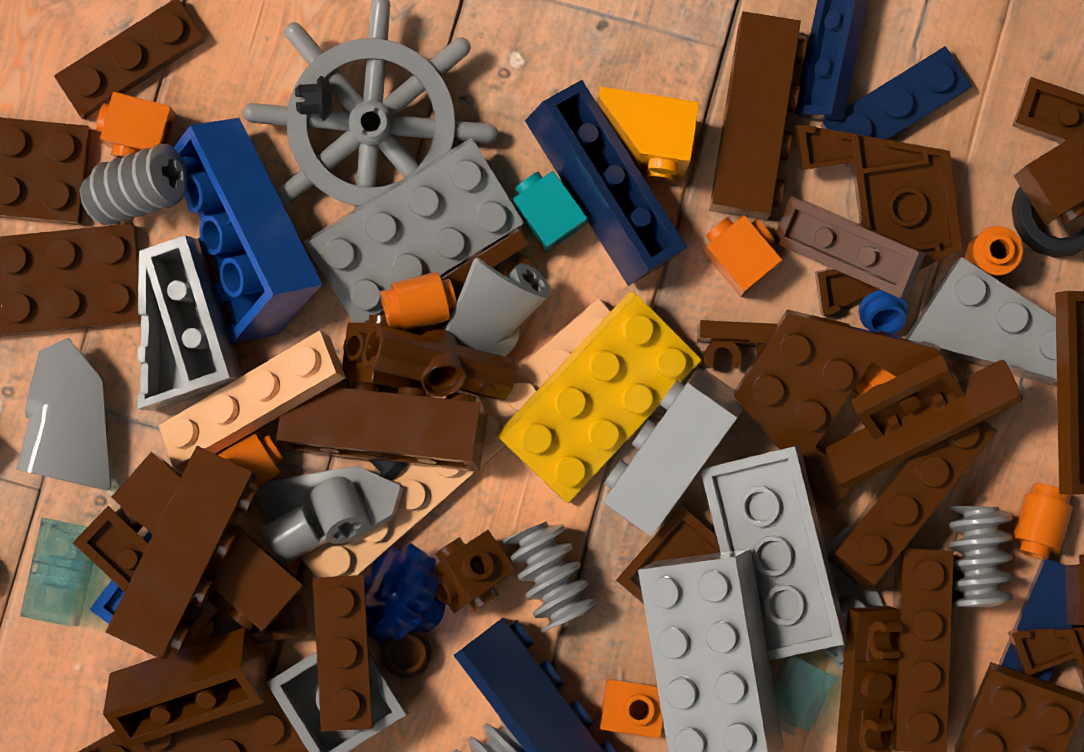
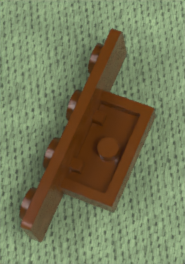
[826,354,1023,488]

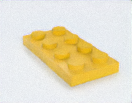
[495,291,701,504]

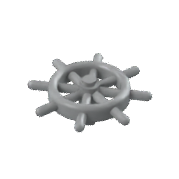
[243,0,498,210]

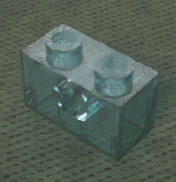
[20,517,93,627]

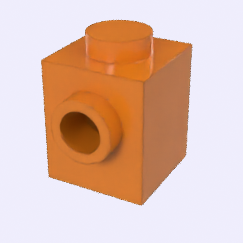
[96,92,177,158]
[703,215,782,297]
[599,678,664,739]

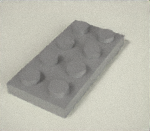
[304,137,524,323]
[700,445,849,660]

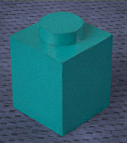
[513,171,587,253]

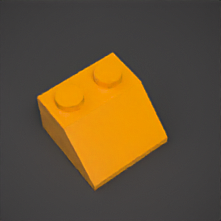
[597,86,699,182]

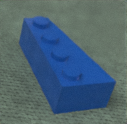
[174,118,322,345]

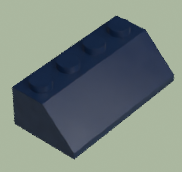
[453,618,617,752]

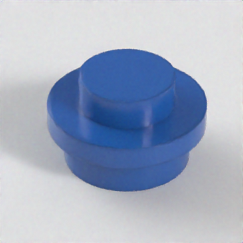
[858,290,908,334]

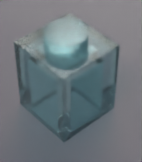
[773,656,837,735]

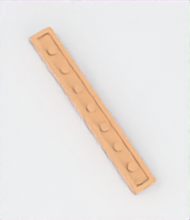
[301,298,611,578]

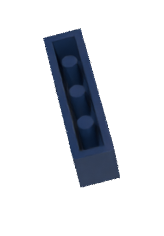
[525,80,687,286]

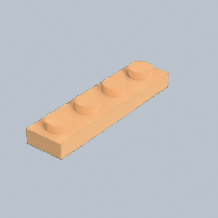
[158,331,346,472]

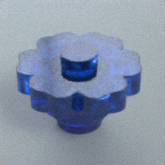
[365,543,446,643]

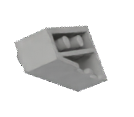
[137,235,244,411]
[904,257,1057,385]
[603,365,743,537]

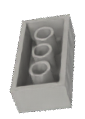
[638,549,784,752]

